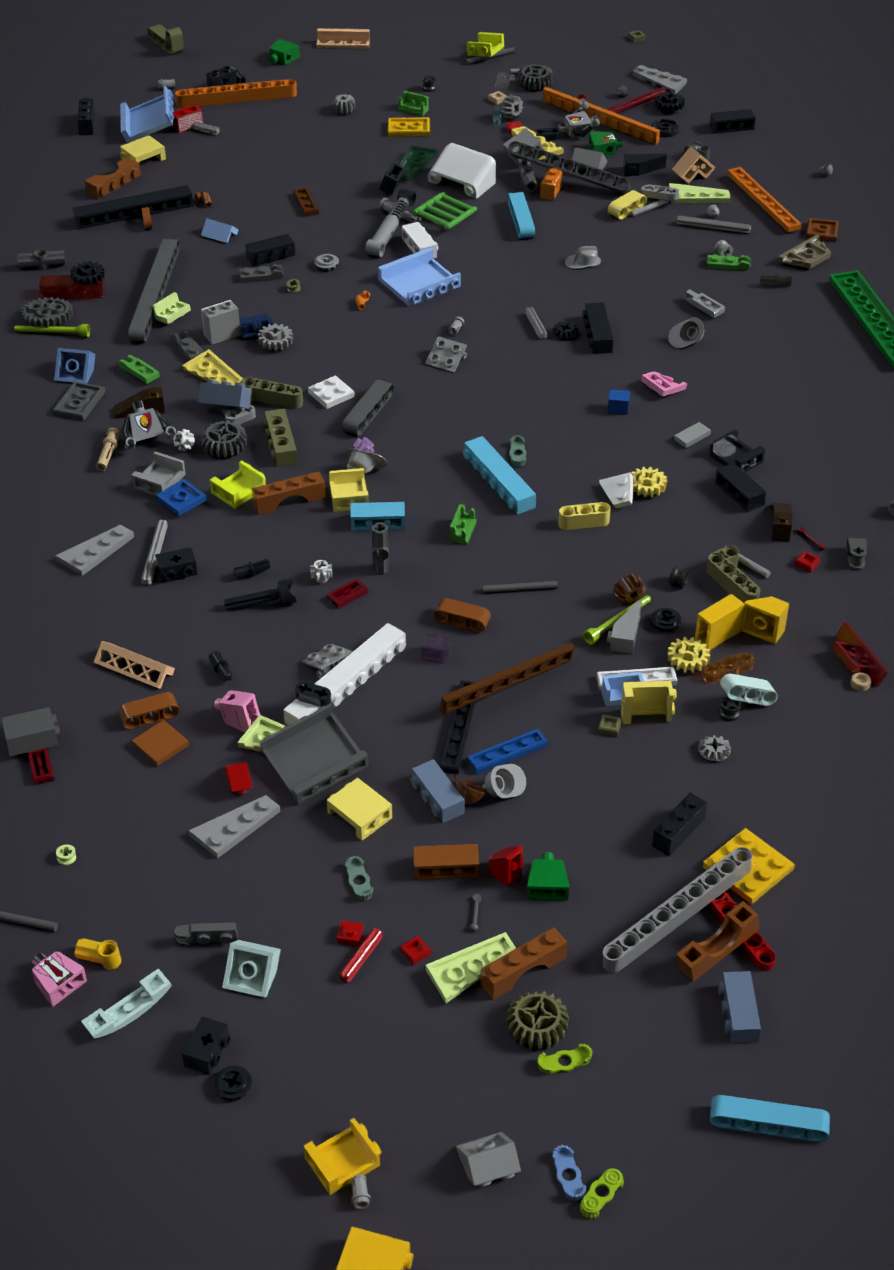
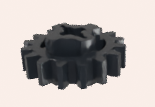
[655,92,685,112]
[70,261,105,286]

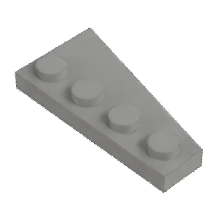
[633,65,687,94]
[56,525,134,576]
[189,795,280,858]

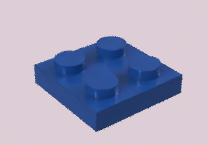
[156,479,207,516]

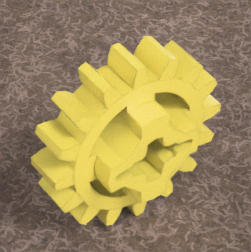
[631,467,667,497]
[668,637,710,673]

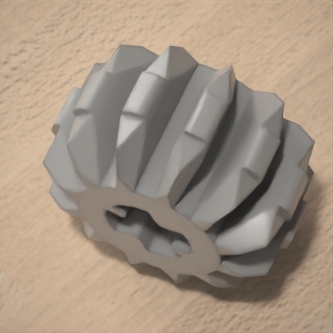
[332,94,355,115]
[501,95,524,120]

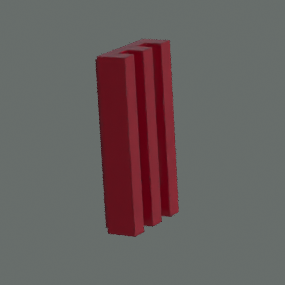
[327,579,368,609]
[27,748,55,785]

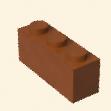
[413,844,479,880]

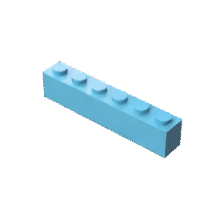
[463,436,536,515]

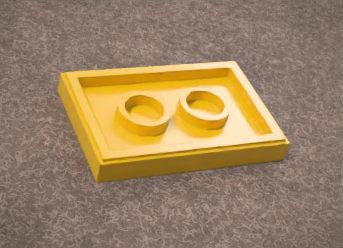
[388,118,430,137]

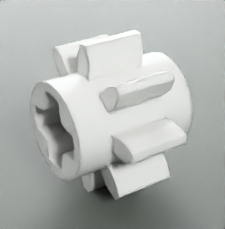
[173,429,195,451]
[310,560,332,583]

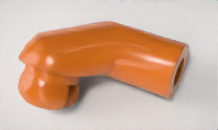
[355,290,370,311]

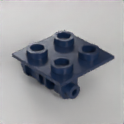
[239,314,273,338]

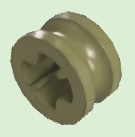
[286,279,301,293]

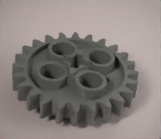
[20,297,73,328]

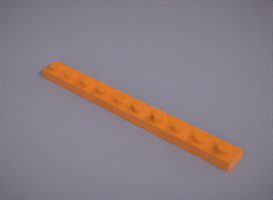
[543,87,660,145]

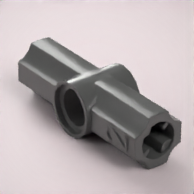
[517,161,537,192]
[17,249,66,270]
[371,523,389,575]

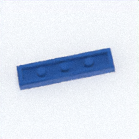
[467,729,548,774]

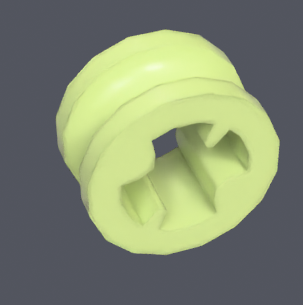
[56,845,76,866]

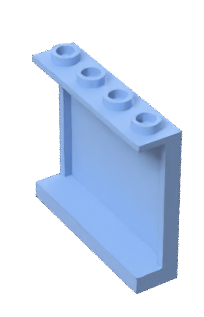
[120,85,174,143]
[378,248,461,306]

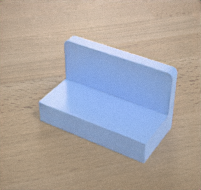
[201,218,238,243]

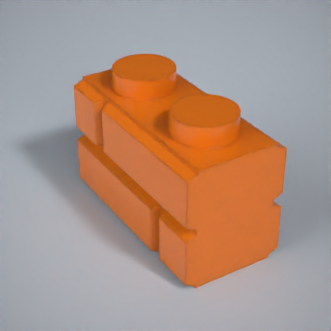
[540,168,563,201]

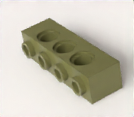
[262,409,298,467]

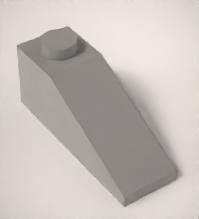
[607,601,642,654]

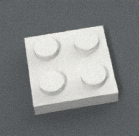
[308,375,355,409]

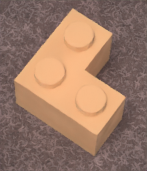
[672,146,716,184]

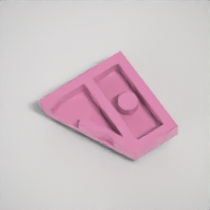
[641,371,687,396]

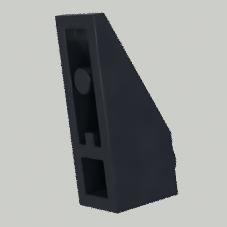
[623,153,667,176]

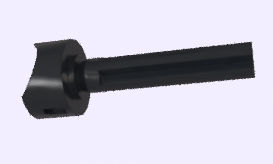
[224,578,297,610]

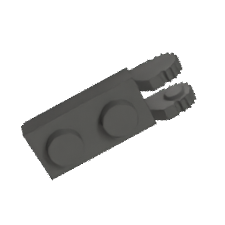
[240,264,284,283]
[172,330,204,361]
[173,922,238,946]

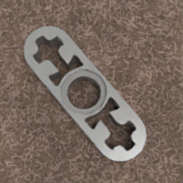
[641,184,680,201]

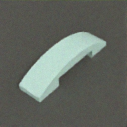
[81,969,172,1039]

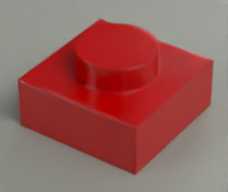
[337,920,364,946]

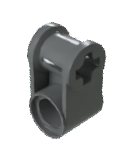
[684,141,710,161]
[846,538,867,570]

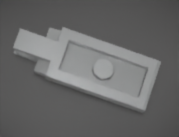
[685,290,725,318]

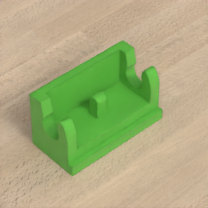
[398,91,429,116]
[450,504,477,545]

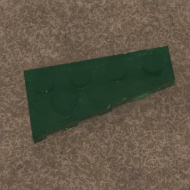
[400,145,438,181]

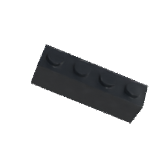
[582,302,614,354]

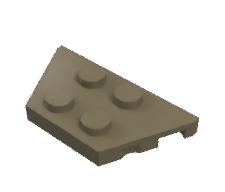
[778,235,831,269]

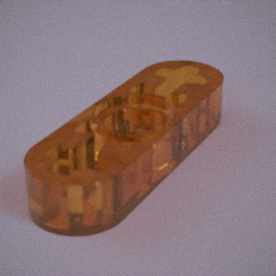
[702,652,755,683]

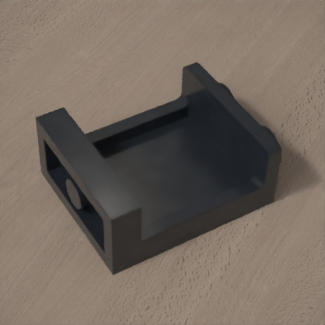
[710,429,765,472]

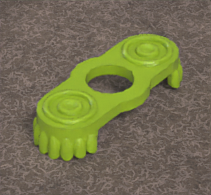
[538,1044,592,1074]
[580,1168,624,1219]

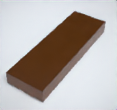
[293,187,319,217]

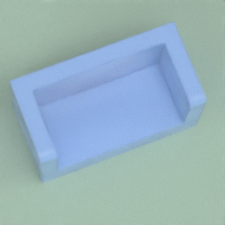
[601,672,644,707]

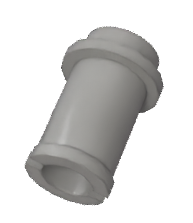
[158,79,175,90]
[448,317,464,336]
[350,1175,371,1209]

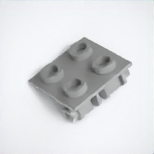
[425,336,467,373]
[301,644,353,678]

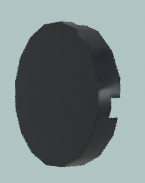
[651,119,679,137]

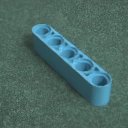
[508,192,535,239]
[710,1095,830,1142]

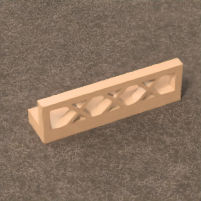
[316,29,370,49]
[94,641,175,689]

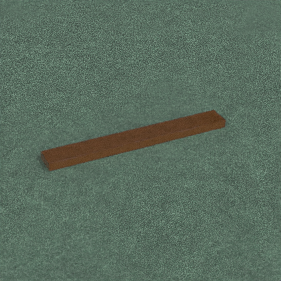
[440,642,575,714]

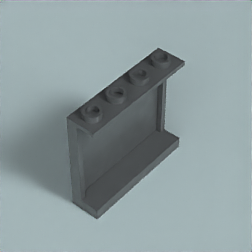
[260,704,369,805]

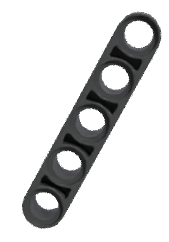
[342,379,394,436]

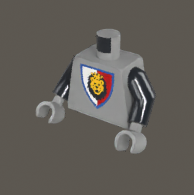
[558,99,600,138]
[122,400,176,449]

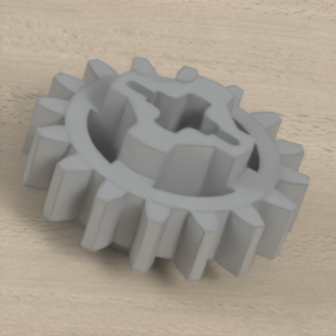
[258,323,293,351]

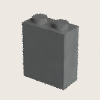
[2,707,61,756]

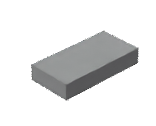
[674,422,711,448]

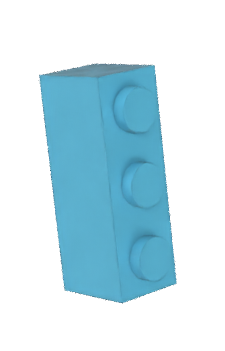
[351,502,405,531]

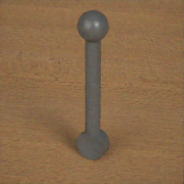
[470,894,481,932]

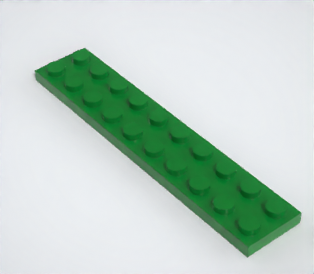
[829,270,894,369]

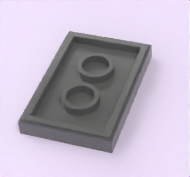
[53,381,105,421]

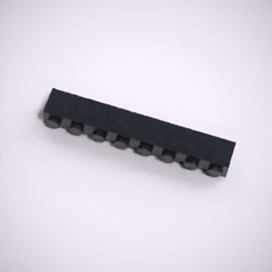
[72,185,194,230]

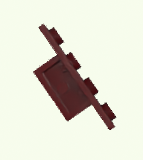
[832,621,889,687]

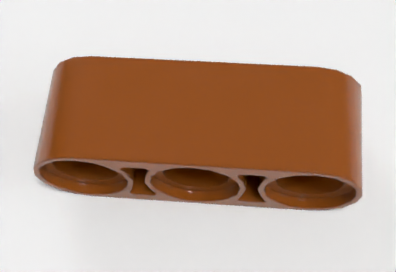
[433,598,491,633]
[118,692,179,729]

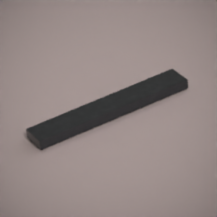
[439,680,476,774]

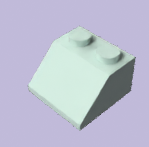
[222,940,281,997]

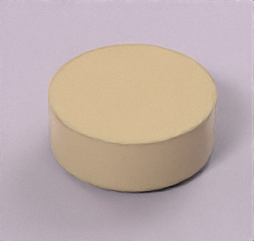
[850,672,871,691]

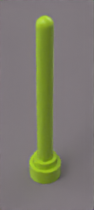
[14,324,90,337]
[583,595,651,645]

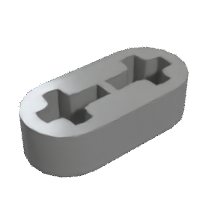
[225,405,256,424]

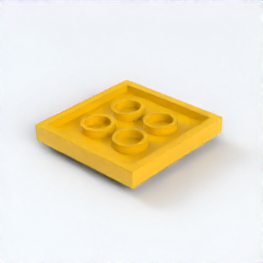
[703,828,795,905]

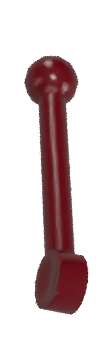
[798,527,825,551]

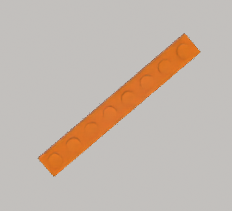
[727,167,802,232]

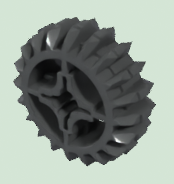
[517,64,553,91]
[200,420,247,458]

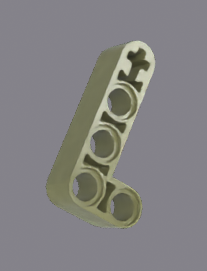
[147,24,184,55]
[239,377,303,409]
[707,546,761,603]

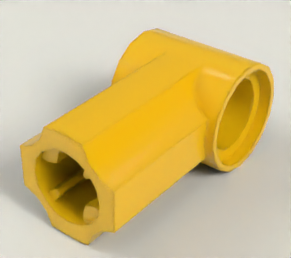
[74,938,122,970]

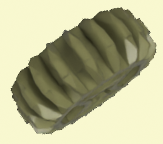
[506,990,569,1050]

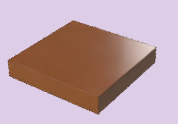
[806,218,839,242]
[132,720,189,767]

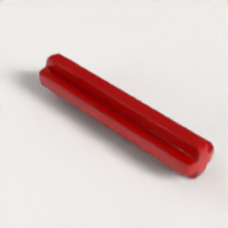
[340,928,383,983]

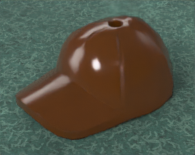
[454,774,486,805]

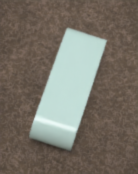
[720,674,778,706]

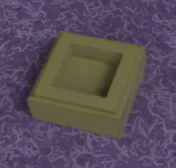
[628,30,646,43]
[598,714,622,737]

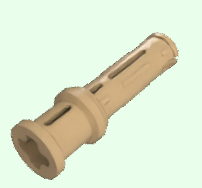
[95,427,122,471]

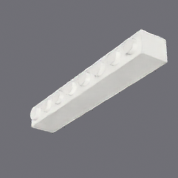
[284,623,406,725]

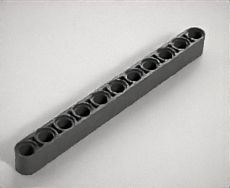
[128,239,180,342]

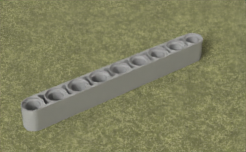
[603,847,752,973]

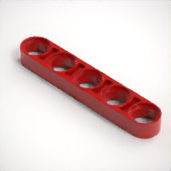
[708,891,776,971]

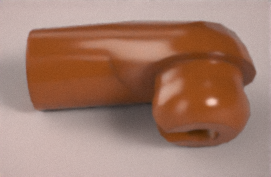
[194,192,212,207]

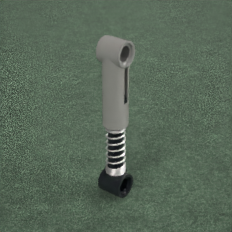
[365,189,416,257]

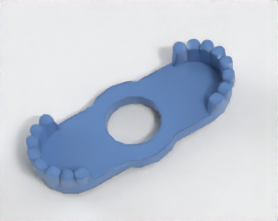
[552,1145,586,1201]

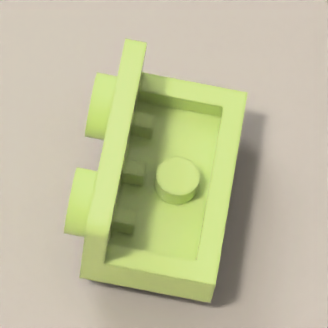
[152,292,191,324]

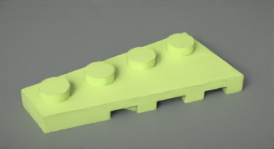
[669,183,730,204]
[237,715,285,752]
[426,932,516,1003]

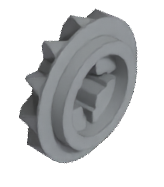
[314,254,339,271]
[698,735,731,761]

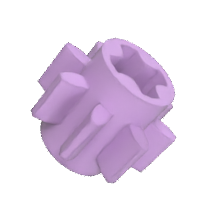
[353,437,374,453]

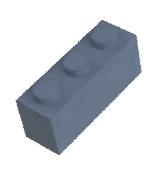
[198,380,251,409]
[411,759,465,823]
[718,971,761,1043]

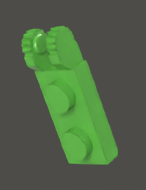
[707,255,751,271]
[119,355,160,384]

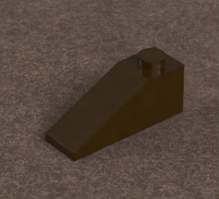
[113,387,165,419]
[771,502,792,542]

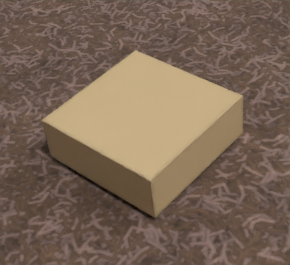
[488,91,507,105]

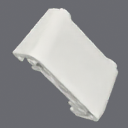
[428,143,496,199]

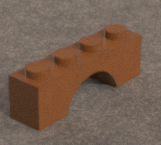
[85,157,141,199]
[251,472,326,515]
[676,901,760,982]
[480,927,568,1000]

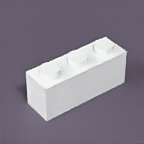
[402,222,438,258]

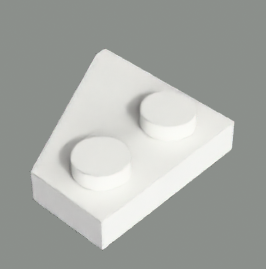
[599,472,633,508]

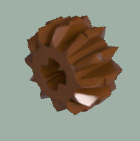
[613,573,646,605]

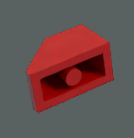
[222,762,252,795]
[489,845,523,887]

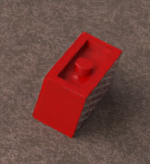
[172,105,203,133]

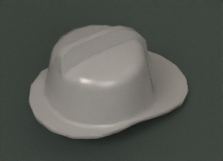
[565,246,601,269]
[668,317,705,348]
[347,448,387,474]
[482,764,526,798]

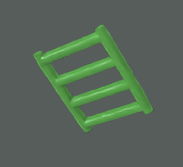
[412,192,477,230]

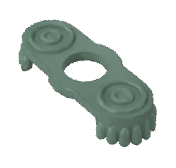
[509,435,527,467]
[345,856,373,901]

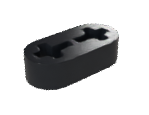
[534,128,561,141]
[295,682,331,707]

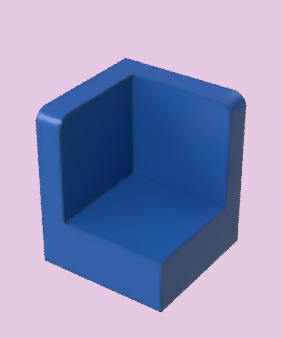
[608,389,630,415]

